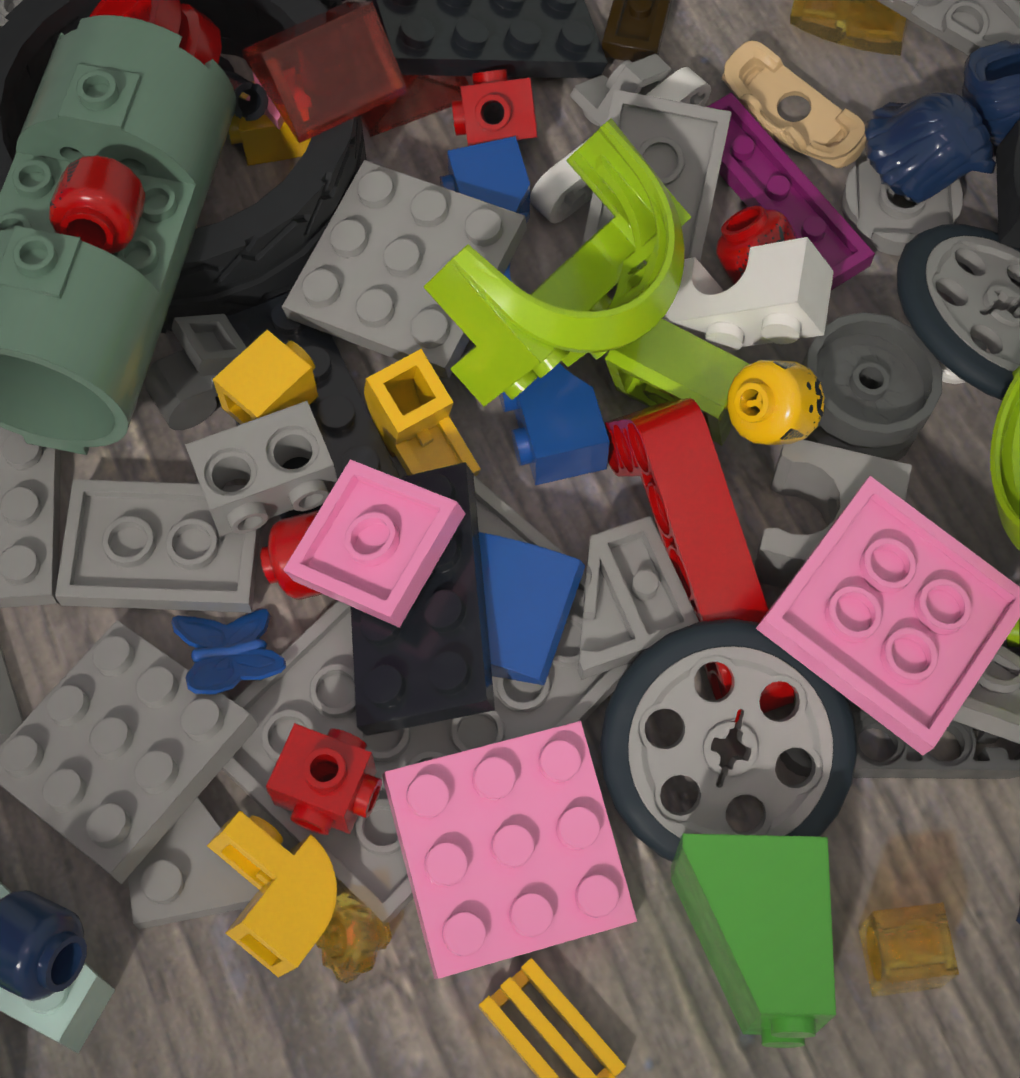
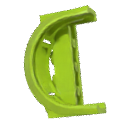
[423,118,691,407]

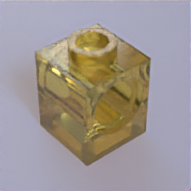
[858,902,959,997]

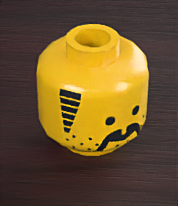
[727,360,825,445]

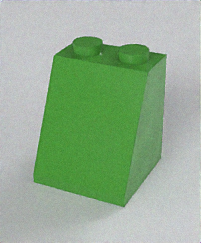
[671,833,836,1048]

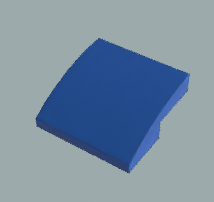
[479,532,585,685]

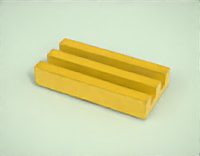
[479,958,626,1078]

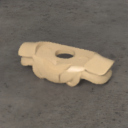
[721,41,866,168]

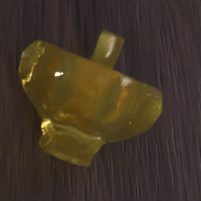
[316,892,392,984]

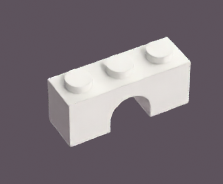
[662,237,834,352]

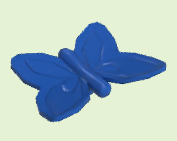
[171,609,286,695]

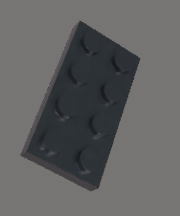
[366,0,608,78]
[227,292,400,520]
[351,462,495,736]

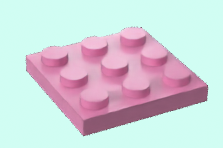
[756,476,1020,755]
[382,721,637,979]

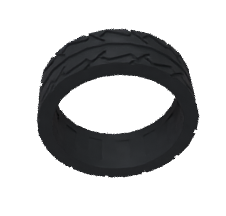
[0,0,367,334]

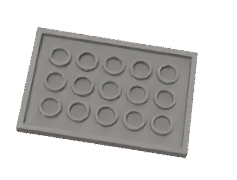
[222,476,633,928]

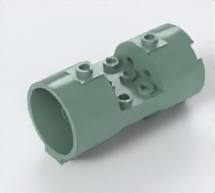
[0,15,237,455]

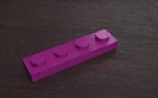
[707,93,875,290]

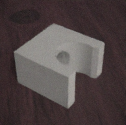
[753,440,912,589]

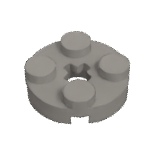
[842,158,963,256]

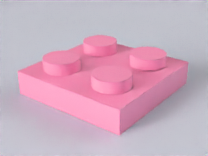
[283,459,466,628]

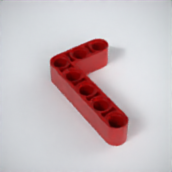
[604,398,795,724]

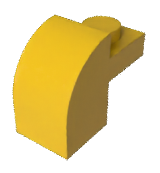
[364,349,481,476]
[206,810,337,978]

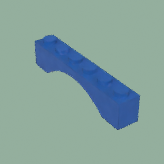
[440,136,610,486]

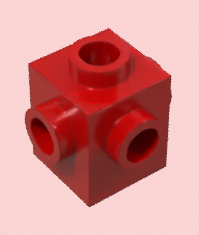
[452,70,538,146]
[266,723,382,835]

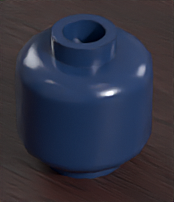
[0,890,87,1001]

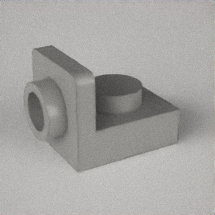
[570,54,672,127]

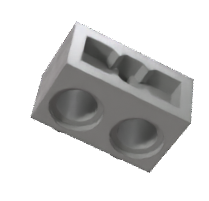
[185,401,337,536]

